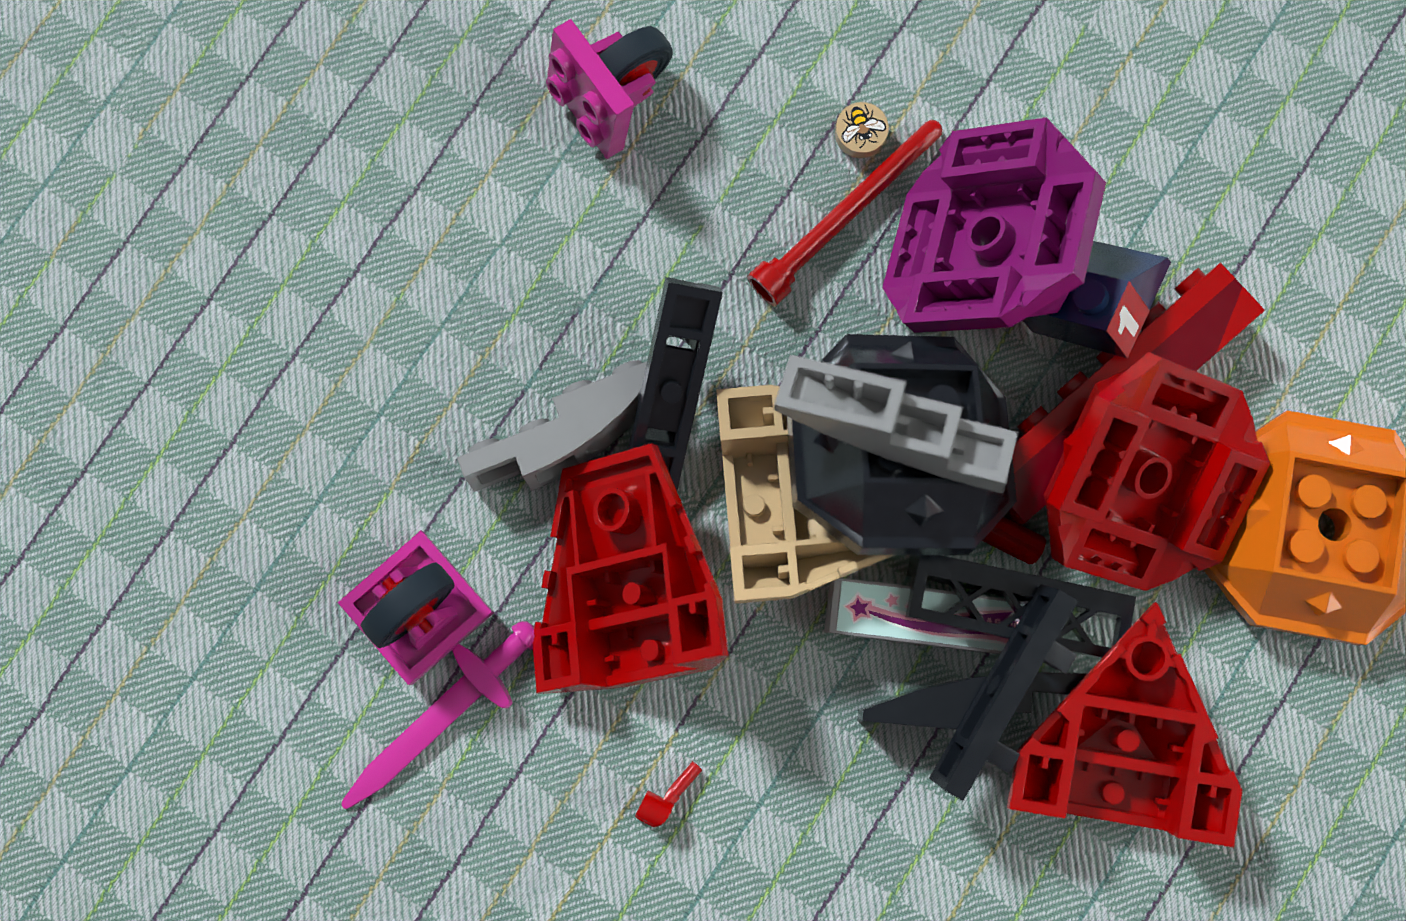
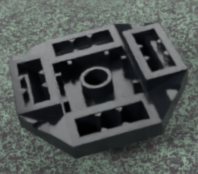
[787,334,1017,555]

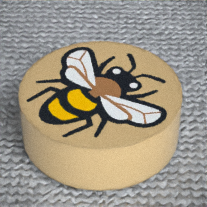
[835,102,889,158]

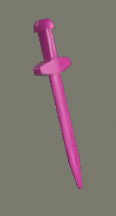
[341,621,534,809]

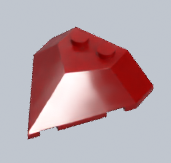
[1007,602,1243,848]

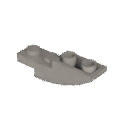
[457,360,647,492]

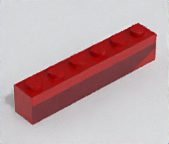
[1005,262,1265,526]

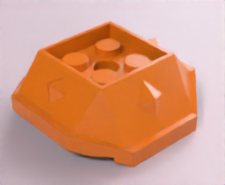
[1203,410,1406,646]

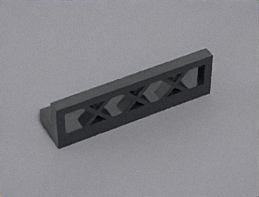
[905,555,1136,658]

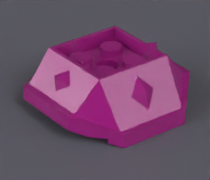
[882,117,1106,333]

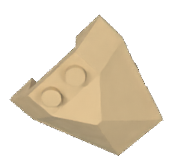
[716,384,894,604]

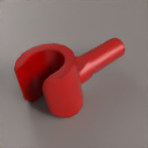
[635,761,703,827]

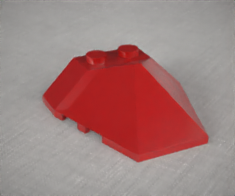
[533,444,729,694]

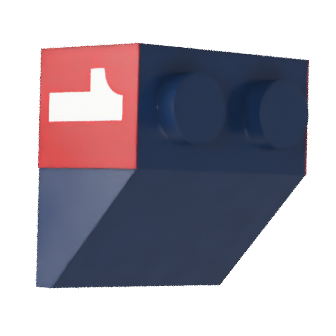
[1022,241,1171,358]

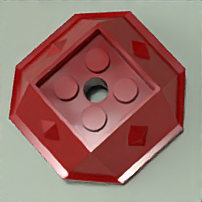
[1043,352,1270,591]

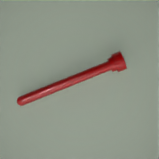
[747,120,943,307]

